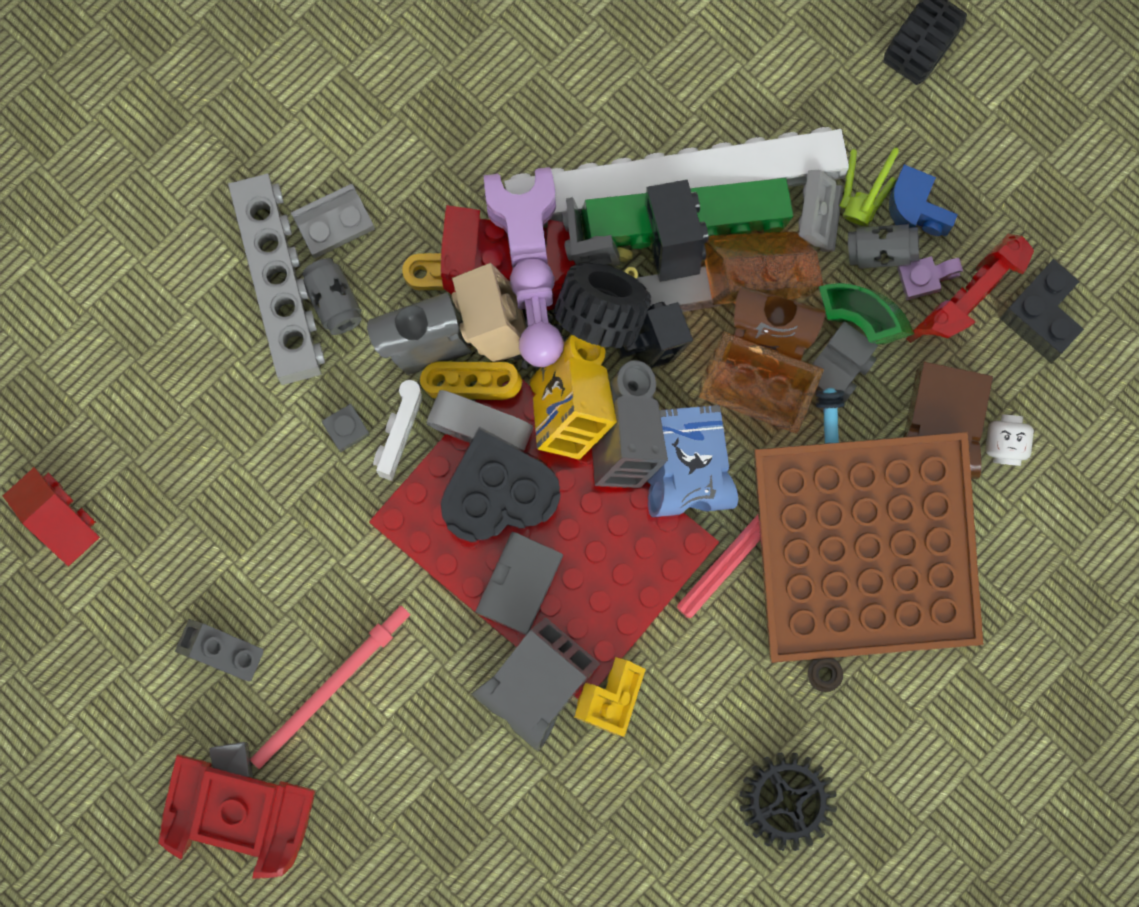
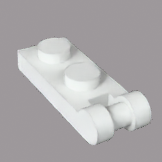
[373,380,422,481]

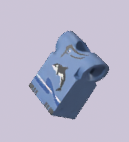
[648,405,738,517]

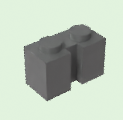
[800,322,878,402]

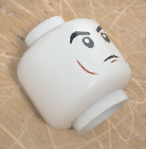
[986,414,1034,466]

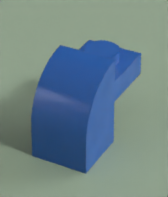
[889,164,958,237]

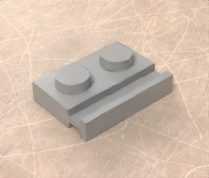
[798,170,843,252]
[291,184,375,259]

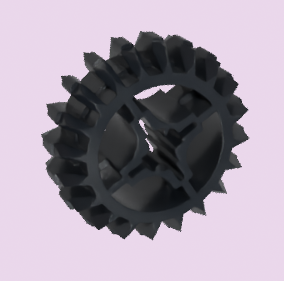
[739,752,837,851]

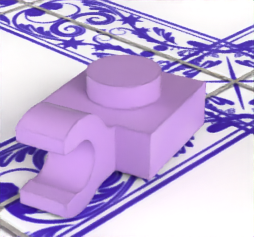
[897,256,963,300]

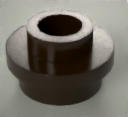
[807,658,843,692]

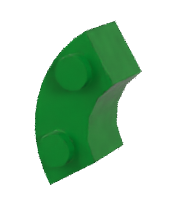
[819,283,914,345]

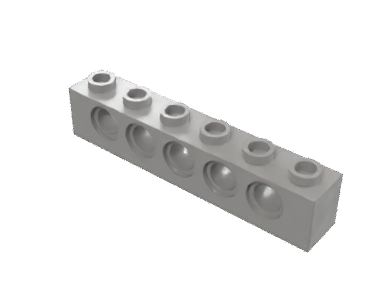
[228,173,325,385]

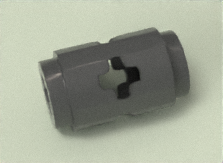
[848,224,920,269]
[302,258,362,335]

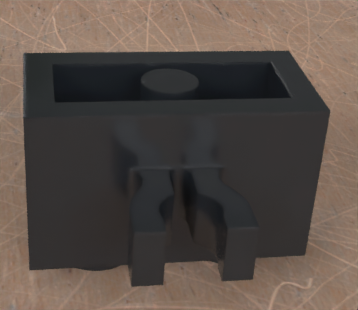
[617,302,693,369]

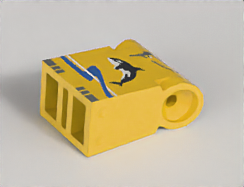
[530,334,617,459]

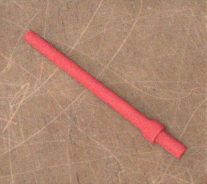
[250,605,411,769]

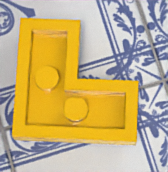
[574,658,646,737]

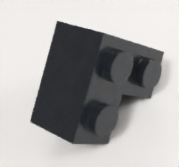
[645,179,709,282]
[999,259,1084,364]

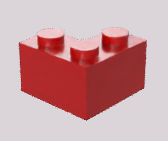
[2,467,100,567]

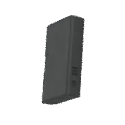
[475,532,564,636]

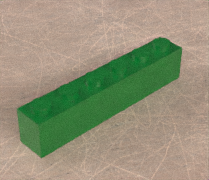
[581,178,794,249]

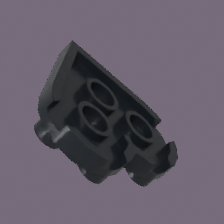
[441,427,560,542]

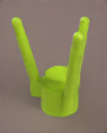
[839,148,899,227]

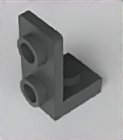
[562,197,621,267]
[174,619,264,682]

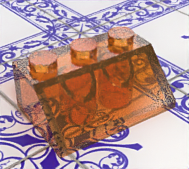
[704,231,824,305]
[699,331,824,434]

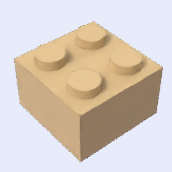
[452,263,527,362]

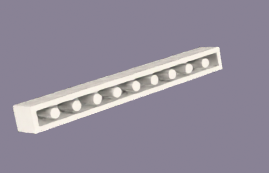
[504,127,849,225]

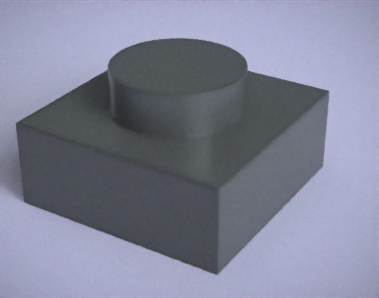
[321,404,370,453]

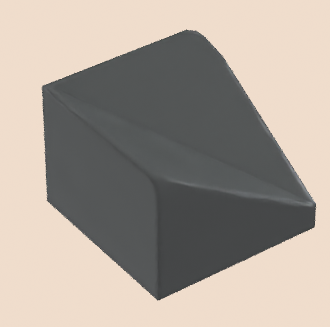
[209,742,253,778]

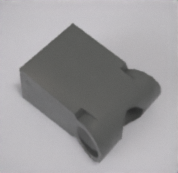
[367,292,472,375]
[592,360,668,488]
[471,617,600,752]

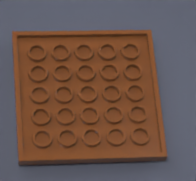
[753,432,983,663]

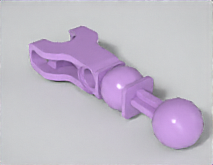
[484,167,564,367]

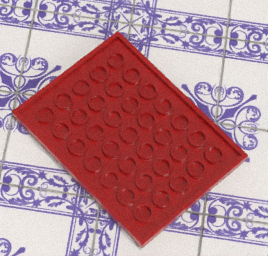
[369,379,719,700]

